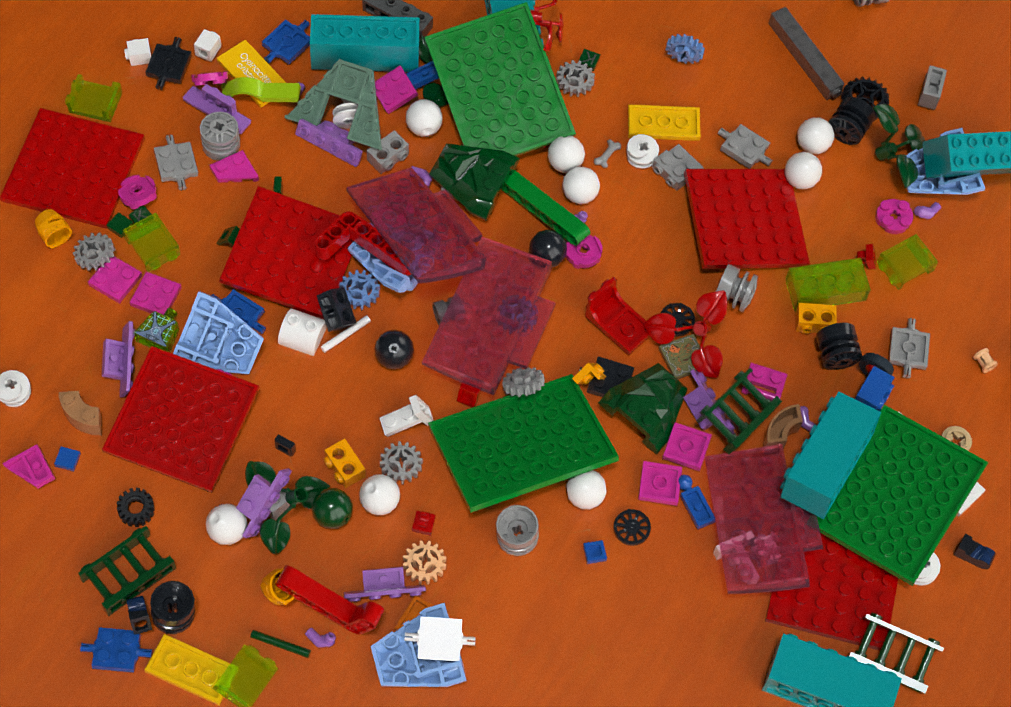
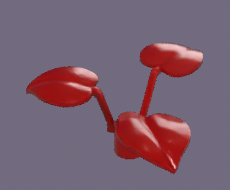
[530,0,564,51]
[644,290,728,378]

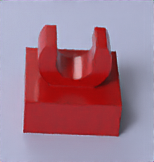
[857,244,876,269]
[456,382,480,407]
[412,510,436,536]

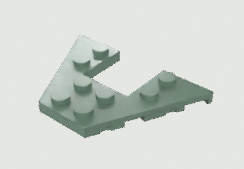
[284,59,382,150]

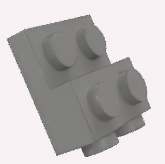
[652,144,704,191]

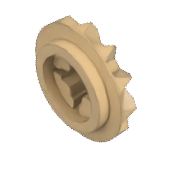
[942,426,972,451]

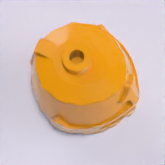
[35,209,72,249]
[260,568,294,605]

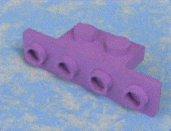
[183,84,251,134]
[295,119,363,167]
[102,321,135,398]
[683,369,736,434]
[236,468,292,538]
[344,566,426,601]

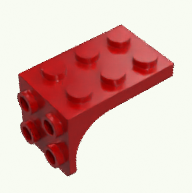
[585,277,650,355]

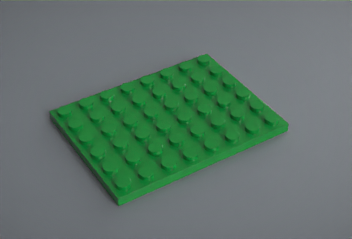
[425,2,576,156]
[428,374,619,513]
[807,405,988,586]

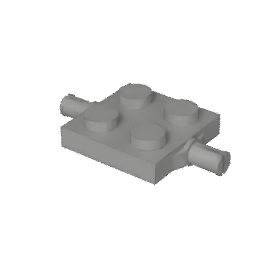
[718,124,773,169]
[154,135,198,190]
[888,318,930,378]

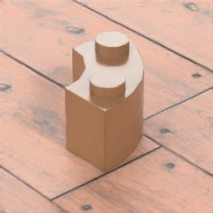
[59,391,102,435]
[763,404,803,452]

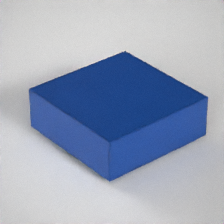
[54,447,81,472]
[583,540,607,564]

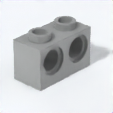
[918,65,947,110]
[367,130,409,174]

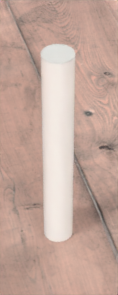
[321,315,371,353]

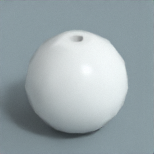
[406,99,443,137]
[797,118,834,154]
[547,136,585,173]
[785,152,822,189]
[562,167,600,204]
[566,470,607,510]
[359,474,400,515]
[206,504,247,545]

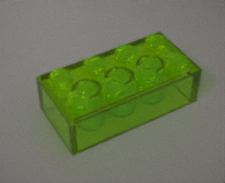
[785,258,871,311]

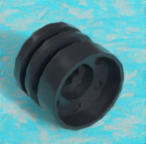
[829,97,876,145]
[816,323,863,370]
[150,581,195,634]

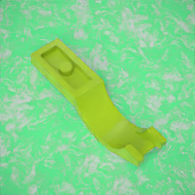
[221,77,301,102]

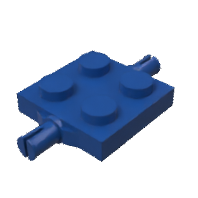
[262,19,310,64]
[211,289,266,334]
[80,627,153,673]

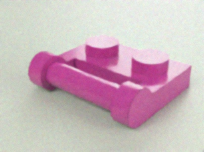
[741,363,787,400]

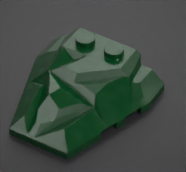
[429,143,520,221]
[598,363,688,454]

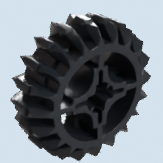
[841,76,889,121]

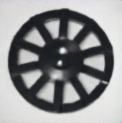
[661,303,695,336]
[613,509,651,546]

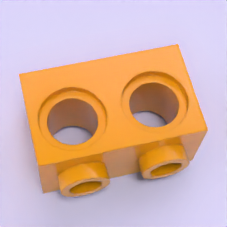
[795,303,837,334]
[323,438,366,489]

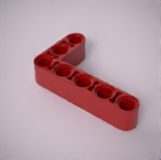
[315,211,415,276]
[275,565,384,635]

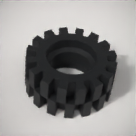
[117,488,155,527]

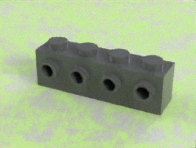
[362,0,433,41]

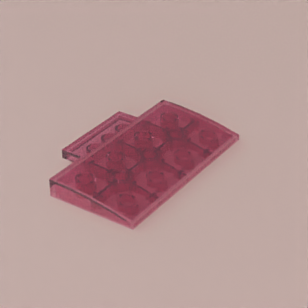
[346,167,486,283]
[422,237,555,395]
[705,444,823,594]

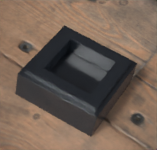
[274,434,296,456]

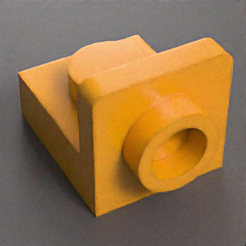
[572,363,606,384]

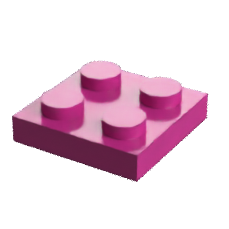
[375,65,418,114]
[88,256,142,304]
[130,272,182,318]
[662,422,712,471]
[638,461,682,506]

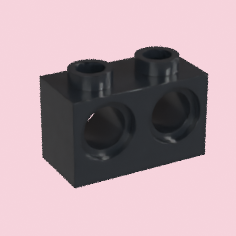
[317,287,356,332]

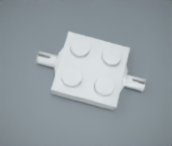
[404,617,476,661]

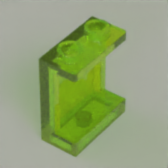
[65,74,122,123]
[123,213,180,272]
[877,234,938,290]
[212,644,278,707]

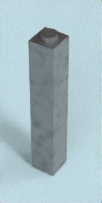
[768,7,845,101]

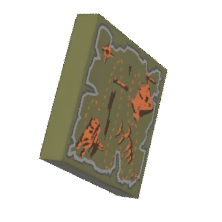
[659,334,700,379]

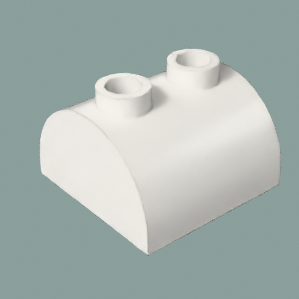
[278,308,327,356]

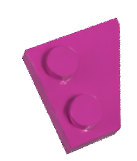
[210,150,259,183]
[3,444,56,489]

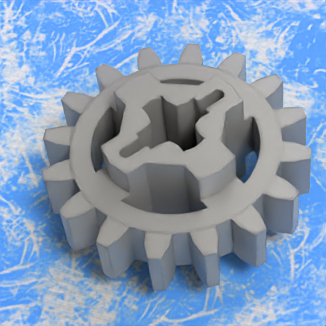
[556,60,595,97]
[73,232,115,271]
[502,367,545,397]
[380,441,423,484]

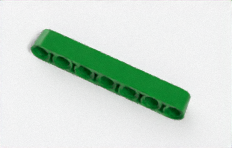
[501,170,591,246]

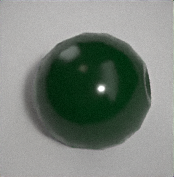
[311,488,353,529]

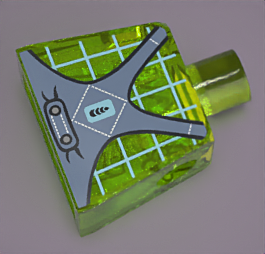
[134,308,179,352]

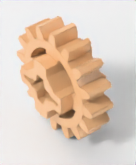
[403,540,446,585]

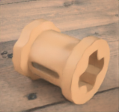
[973,348,998,373]

